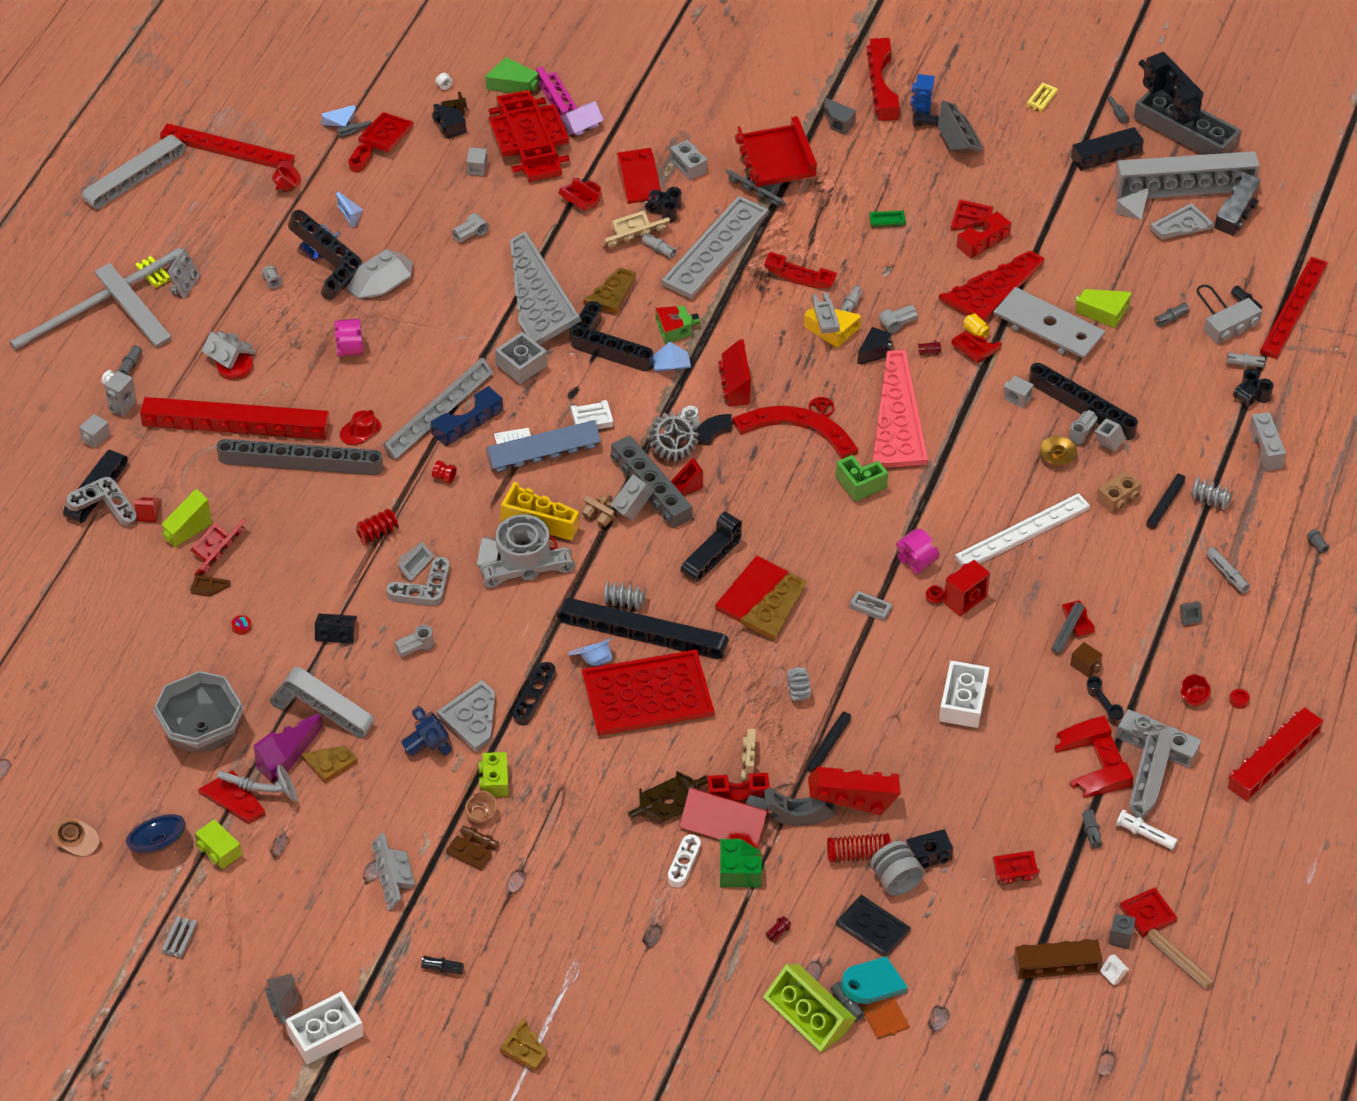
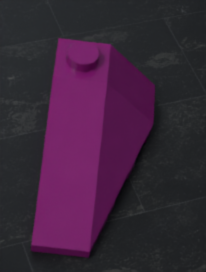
[253,714,322,783]

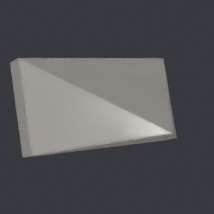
[1115,188,1149,219]
[398,542,434,581]

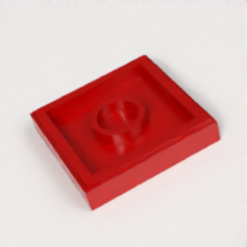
[1119,887,1177,938]

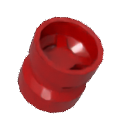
[432,460,457,484]

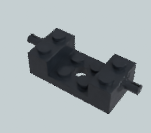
[1138,51,1204,125]

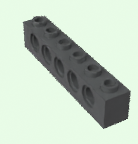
[610,435,693,528]

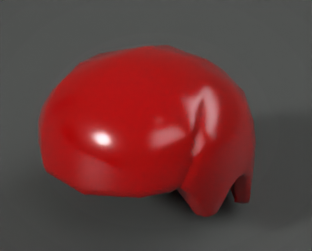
[1180,674,1211,706]

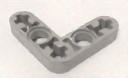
[65,477,136,526]
[387,557,450,606]

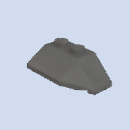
[938,100,984,153]

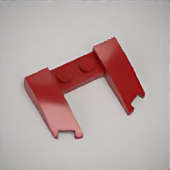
[1054,715,1134,798]

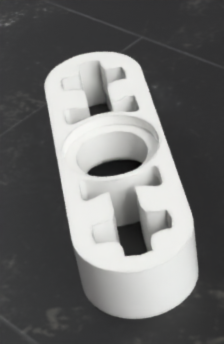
[668,835,700,888]

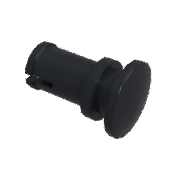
[912,110,939,127]

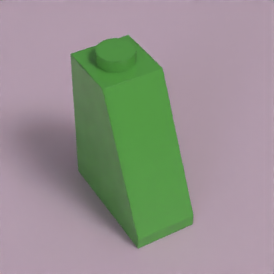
[485,57,539,93]

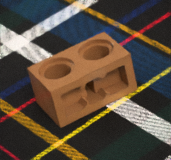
[1096,471,1141,514]

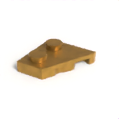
[302,746,357,784]

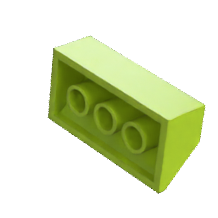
[763,964,856,1052]

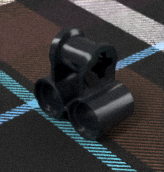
[645,187,682,223]
[1233,369,1274,407]

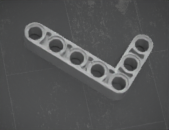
[270,667,375,738]

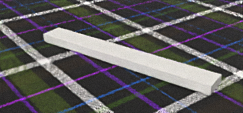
[955,493,1090,567]

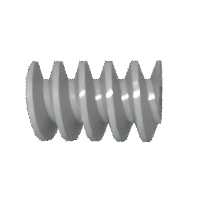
[1191,477,1234,511]
[604,580,647,610]

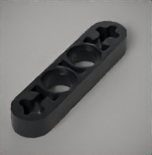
[513,662,556,725]

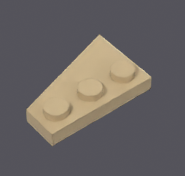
[741,729,756,781]

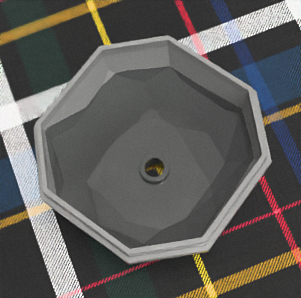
[153,671,244,752]

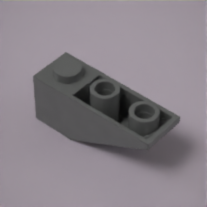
[265,974,299,1024]

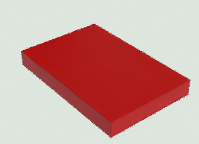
[358,112,413,152]

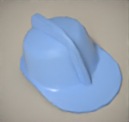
[568,638,612,666]

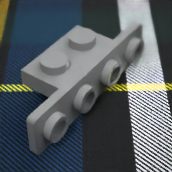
[372,833,415,910]

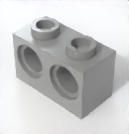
[670,140,708,181]

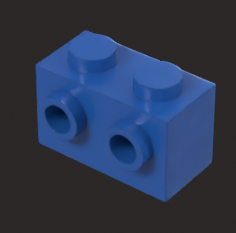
[910,74,935,115]

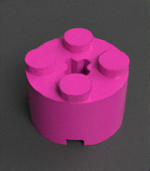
[334,318,363,357]
[896,528,940,575]

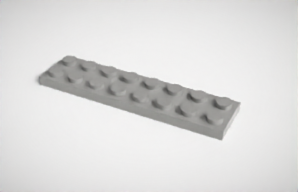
[662,196,769,299]

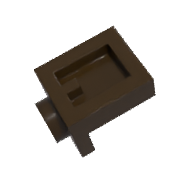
[441,92,467,115]

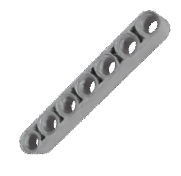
[82,135,186,209]

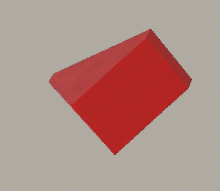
[671,458,703,496]
[134,497,161,522]

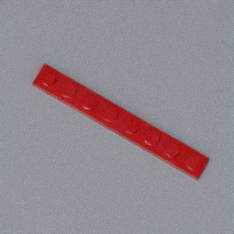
[160,123,295,169]

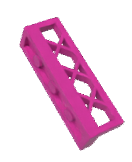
[536,67,577,120]

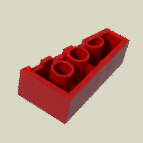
[808,767,901,816]

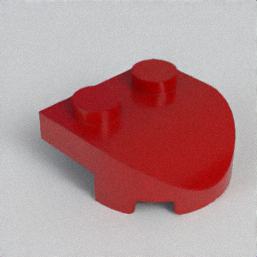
[558,178,602,210]

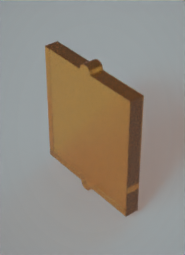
[862,997,910,1040]

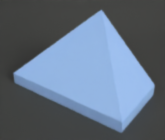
[321,105,356,127]
[336,192,363,227]

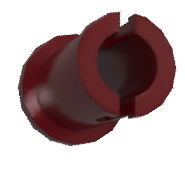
[918,340,941,355]
[765,916,791,943]

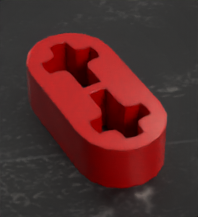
[348,144,372,173]

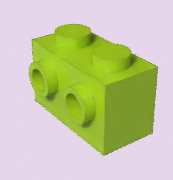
[479,752,509,797]
[195,819,242,869]

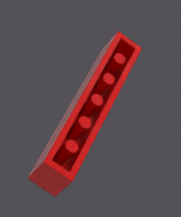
[1228,707,1324,802]

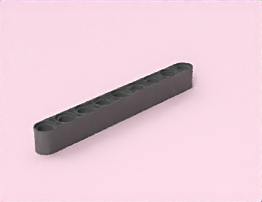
[217,439,383,475]

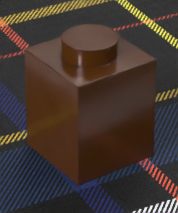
[1070,642,1103,678]

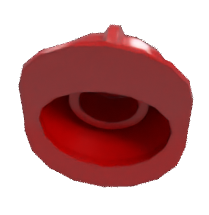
[272,161,301,192]
[340,410,381,445]

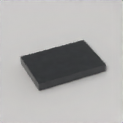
[836,895,911,957]

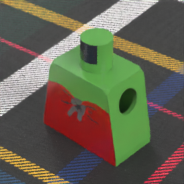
[656,306,700,345]

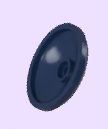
[126,814,186,853]

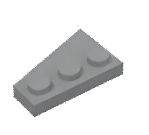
[1150,203,1214,240]

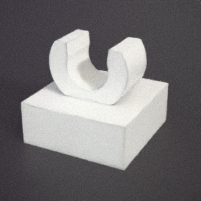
[1100,954,1129,985]

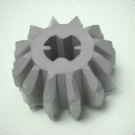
[786,667,811,701]

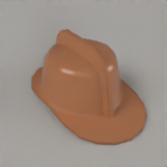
[51,816,99,856]

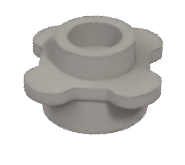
[1132,715,1155,736]

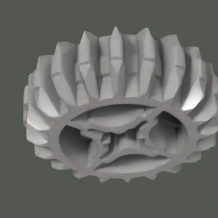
[648,411,699,462]

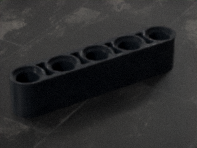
[63,449,128,523]

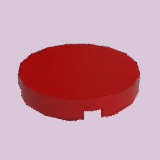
[216,353,253,380]

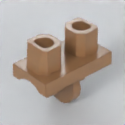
[582,494,618,528]

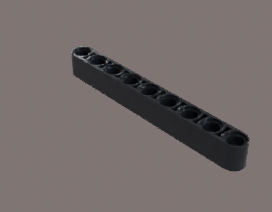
[557,598,729,659]

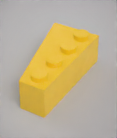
[501,482,579,540]

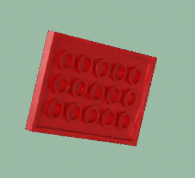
[581,649,714,736]

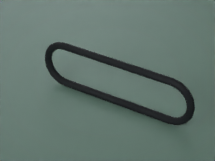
[1197,284,1228,315]

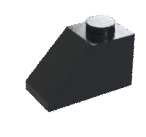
[857,327,894,365]

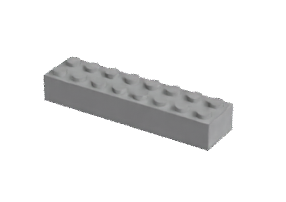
[1114,151,1260,199]

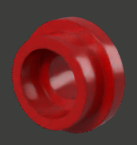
[925,585,944,604]

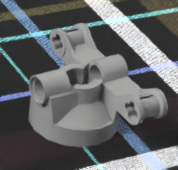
[479,514,576,588]

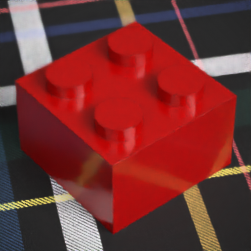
[944,559,990,617]

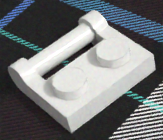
[570,400,614,429]

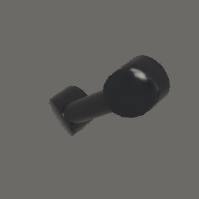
[1087,676,1124,721]

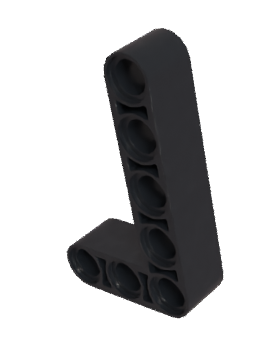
[288,210,362,300]
[570,301,653,371]

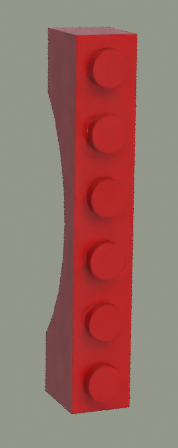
[866,38,900,121]

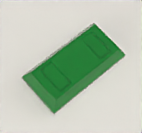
[869,211,906,227]

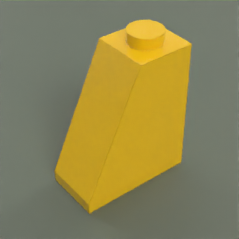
[804,307,861,348]

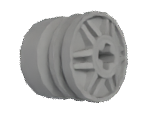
[870,841,925,896]

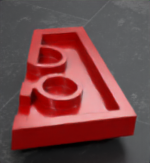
[198,770,265,824]

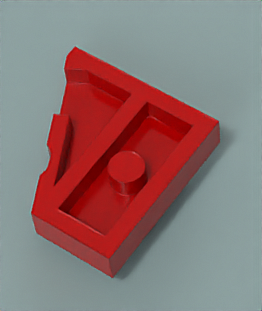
[951,199,993,231]
[951,331,1002,363]

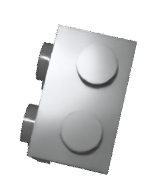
[202,331,256,369]

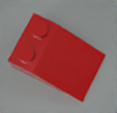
[617,148,661,204]

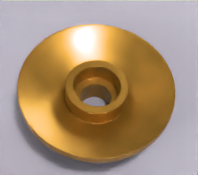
[1040,436,1077,466]

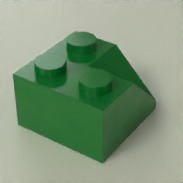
[720,839,762,887]

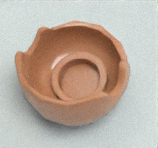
[465,791,497,824]

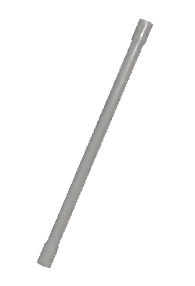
[10,247,182,351]

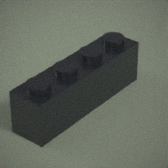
[1071,127,1144,170]

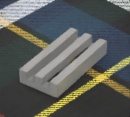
[849,591,893,622]
[162,916,198,958]

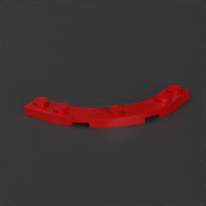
[732,406,858,460]

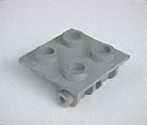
[167,248,201,299]

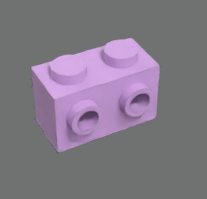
[560,101,603,136]

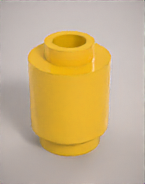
[963,314,990,338]

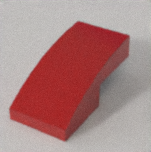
[1062,600,1095,637]

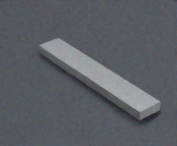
[95,263,171,348]

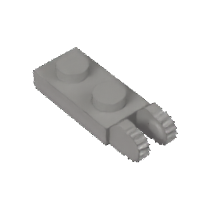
[812,292,840,334]

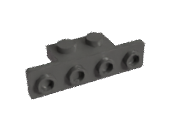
[725,169,787,207]

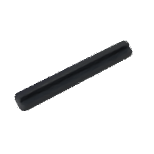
[1146,473,1186,529]
[806,711,851,773]

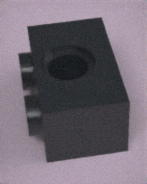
[906,829,954,869]

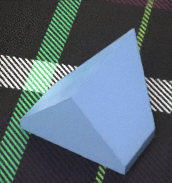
[653,342,691,372]

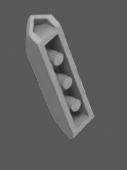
[1129,726,1170,819]

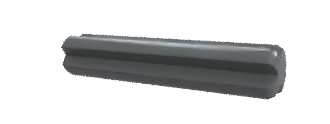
[1051,602,1084,654]

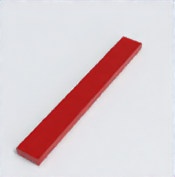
[1260,256,1328,360]

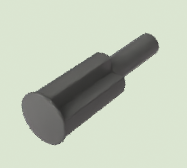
[1108,96,1129,123]
[337,120,372,137]

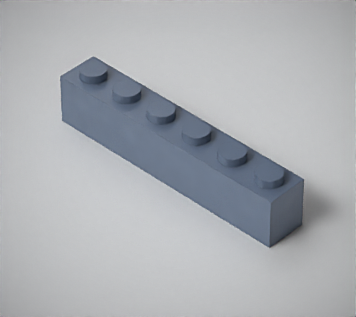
[485,420,601,472]

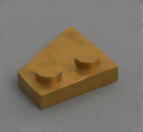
[500,1018,548,1072]

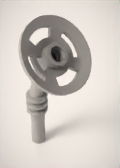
[217,764,298,802]

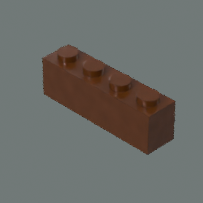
[1014,939,1103,979]

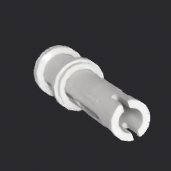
[1116,809,1178,850]

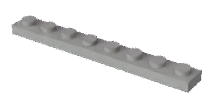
[382,358,494,460]

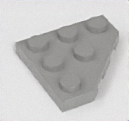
[436,680,495,752]

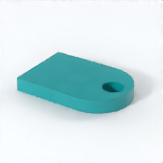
[840,956,908,1004]

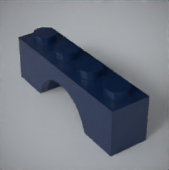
[431,386,503,447]

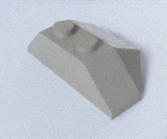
[347,249,413,300]

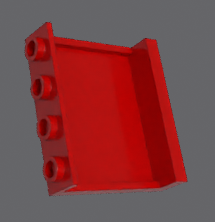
[735,116,817,187]

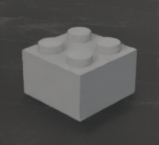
[495,332,547,385]

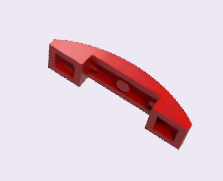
[764,251,837,288]

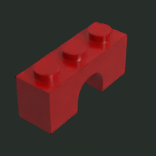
[957,211,1012,259]
[707,772,770,804]

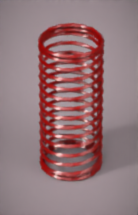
[827,832,891,863]

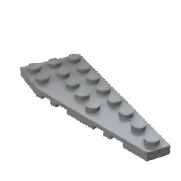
[510,231,582,345]

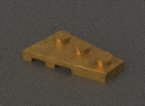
[583,268,636,314]

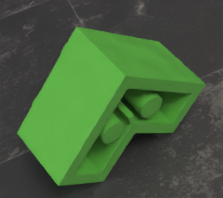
[835,455,888,501]

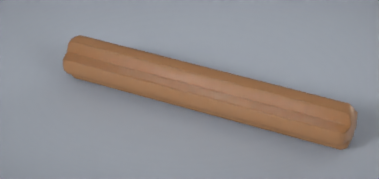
[1147,928,1213,989]

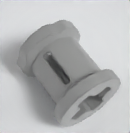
[261,265,283,289]

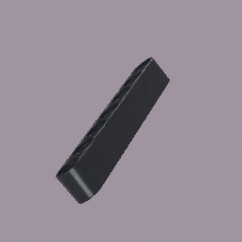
[1029,363,1138,440]

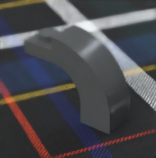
[764,787,836,826]

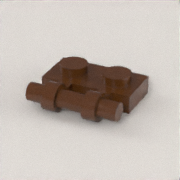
[446,825,499,871]

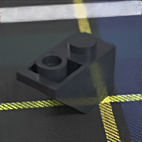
[432,104,466,139]

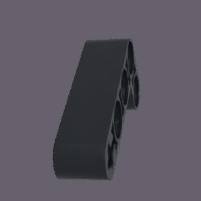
[680,511,742,582]

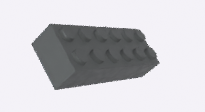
[1134,89,1242,155]

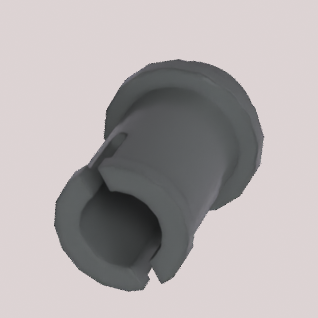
[1307,529,1330,554]

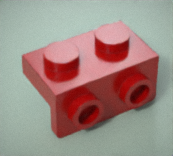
[992,850,1040,884]

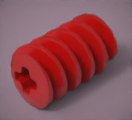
[356,509,399,545]

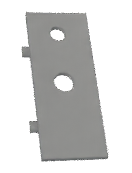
[993,287,1106,358]

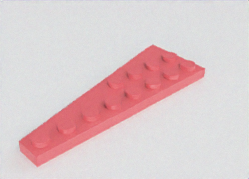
[872,350,928,468]

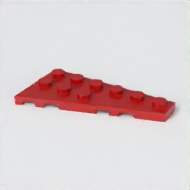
[939,250,1045,322]

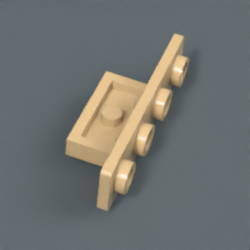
[602,210,670,248]

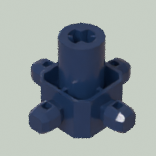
[401,706,452,757]

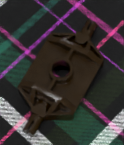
[628,771,707,824]

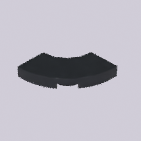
[695,414,732,445]

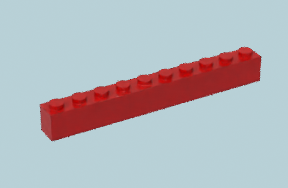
[140,397,330,440]

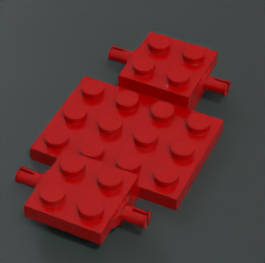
[488,90,570,182]

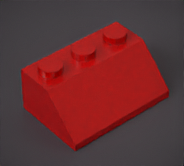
[718,339,751,406]

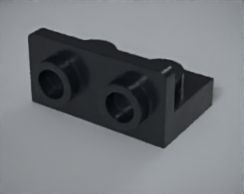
[315,613,357,643]

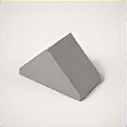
[477,536,501,570]

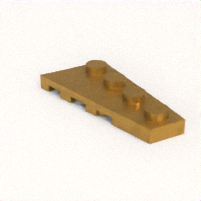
[740,573,807,640]

